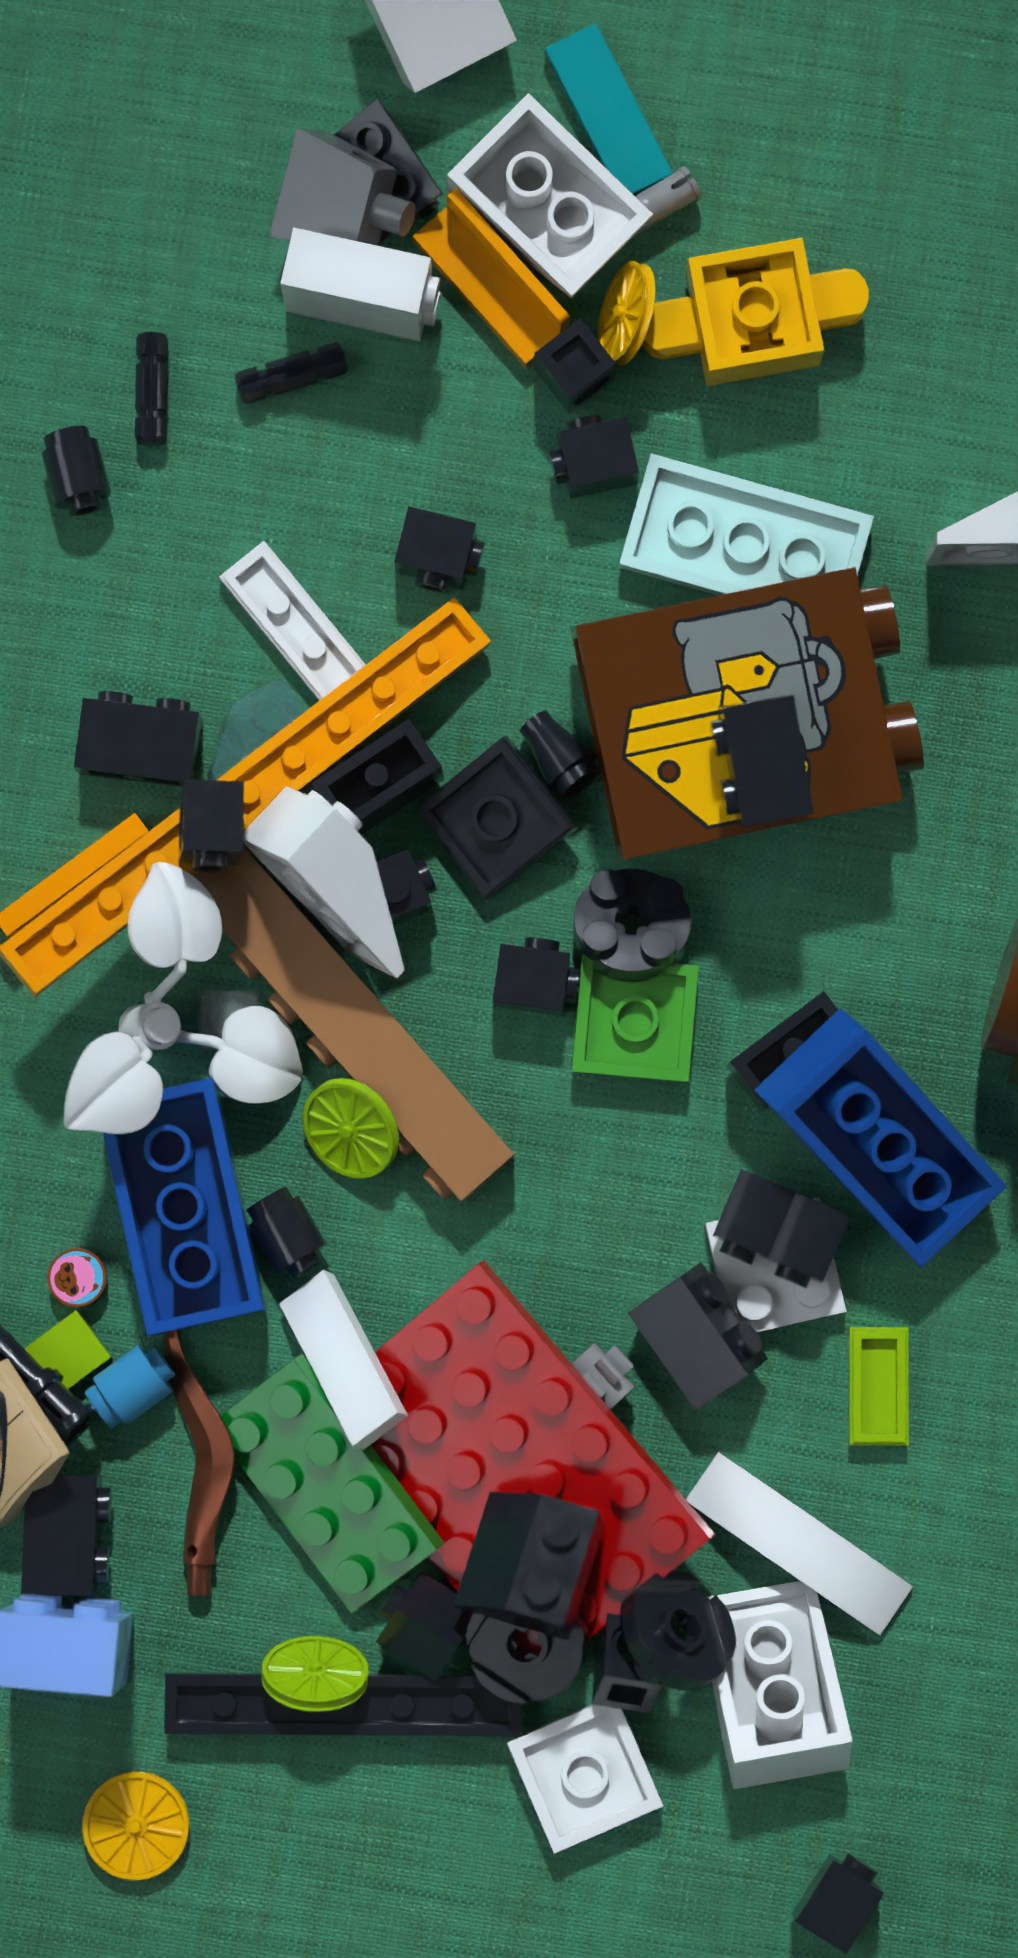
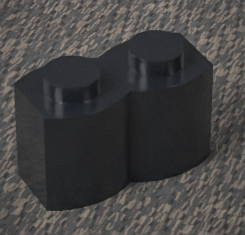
[713,1169,851,1289]

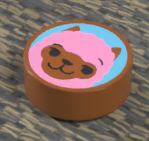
[47,1248,108,1307]

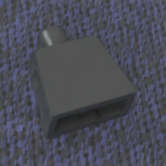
[269,129,416,246]

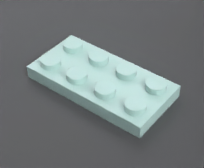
[619,453,874,596]

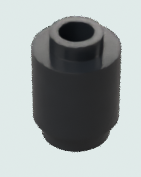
[41,426,111,516]
[246,1186,327,1278]

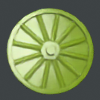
[302,1078,400,1179]
[262,1636,369,1712]

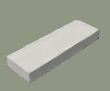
[219,541,366,701]
[279,1270,408,1450]

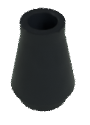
[520,710,600,799]

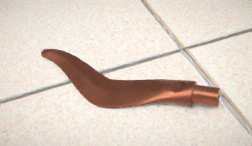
[164,1331,235,1596]

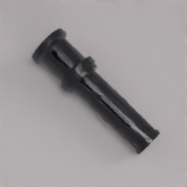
[0,1324,98,1446]

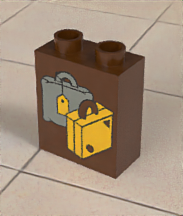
[570,567,924,859]

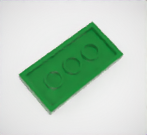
[221,1354,444,1614]

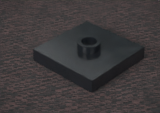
[415,736,579,900]

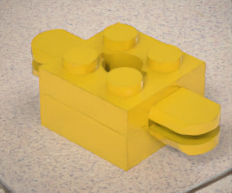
[642,238,869,386]

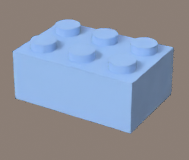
[0,1594,134,1697]

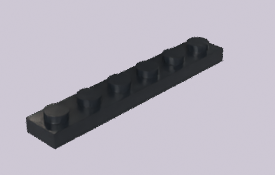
[164,1672,521,1736]

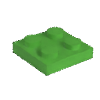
[572,955,699,1084]

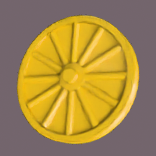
[597,261,655,366]
[82,1771,190,1880]

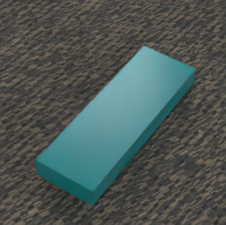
[545,23,673,196]

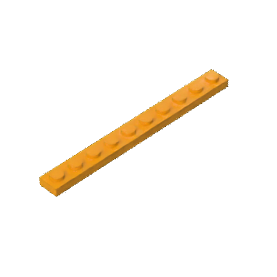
[0,597,491,998]

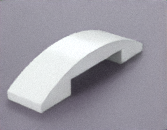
[686,1452,913,1635]

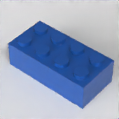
[754,1008,1007,1268]
[103,1078,267,1336]

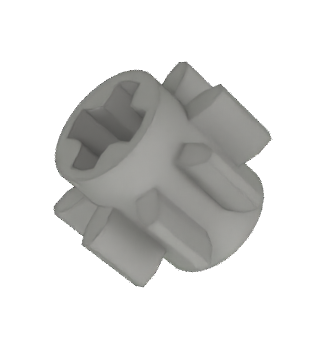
[571,1343,635,1409]

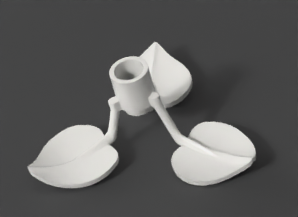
[64,862,303,1134]

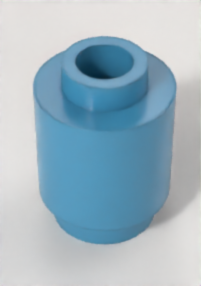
[84,1344,176,1429]

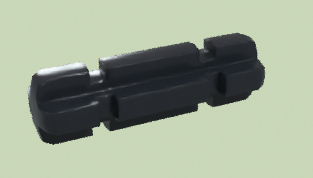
[135,331,168,446]
[235,342,348,404]

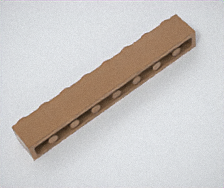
[193,846,514,1203]

